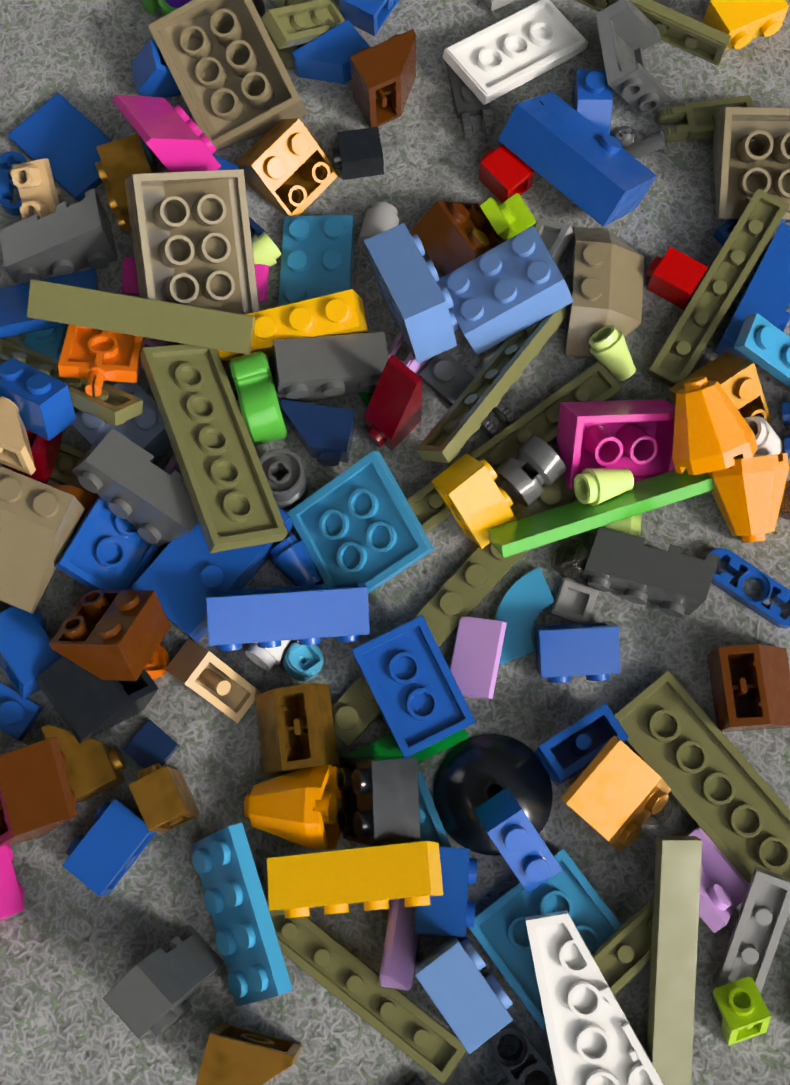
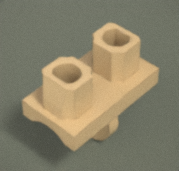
[10,158,62,220]

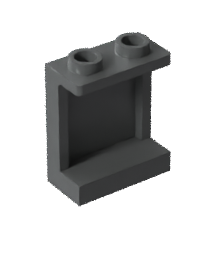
[596,0,671,112]

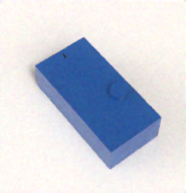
[498,92,657,227]
[131,507,294,643]

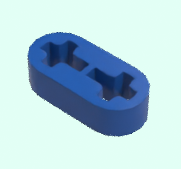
[0,151,27,216]

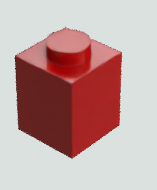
[479,145,535,203]
[646,246,708,310]

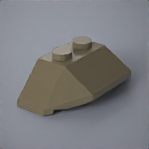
[565,227,644,359]

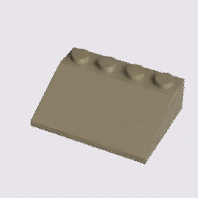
[148,0,308,150]
[713,107,790,220]
[124,169,259,315]
[0,466,85,614]

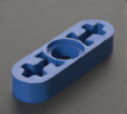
[704,548,790,629]

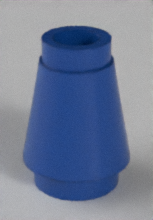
[269,535,322,586]

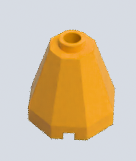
[672,376,758,475]
[708,453,789,543]
[244,765,341,850]

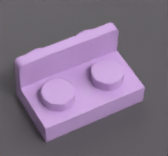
[686,827,749,933]

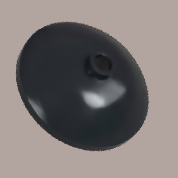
[434,734,553,856]

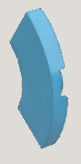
[494,567,555,666]

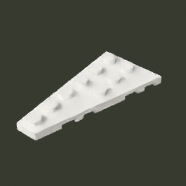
[525,910,664,1085]

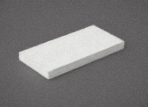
[442,0,588,105]

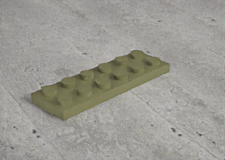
[140,344,288,553]
[614,670,790,883]

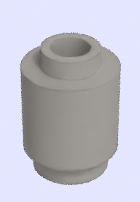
[357,202,399,256]

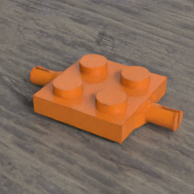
[58,325,146,397]

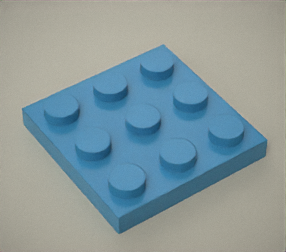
[287,451,435,594]
[468,848,621,1031]

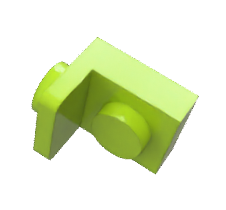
[480,193,536,240]
[713,976,771,1046]

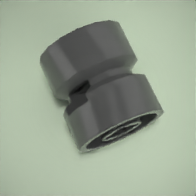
[494,435,566,507]
[259,448,308,510]

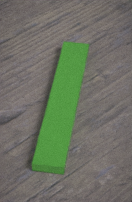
[488,469,715,558]

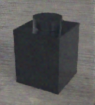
[332,127,384,180]

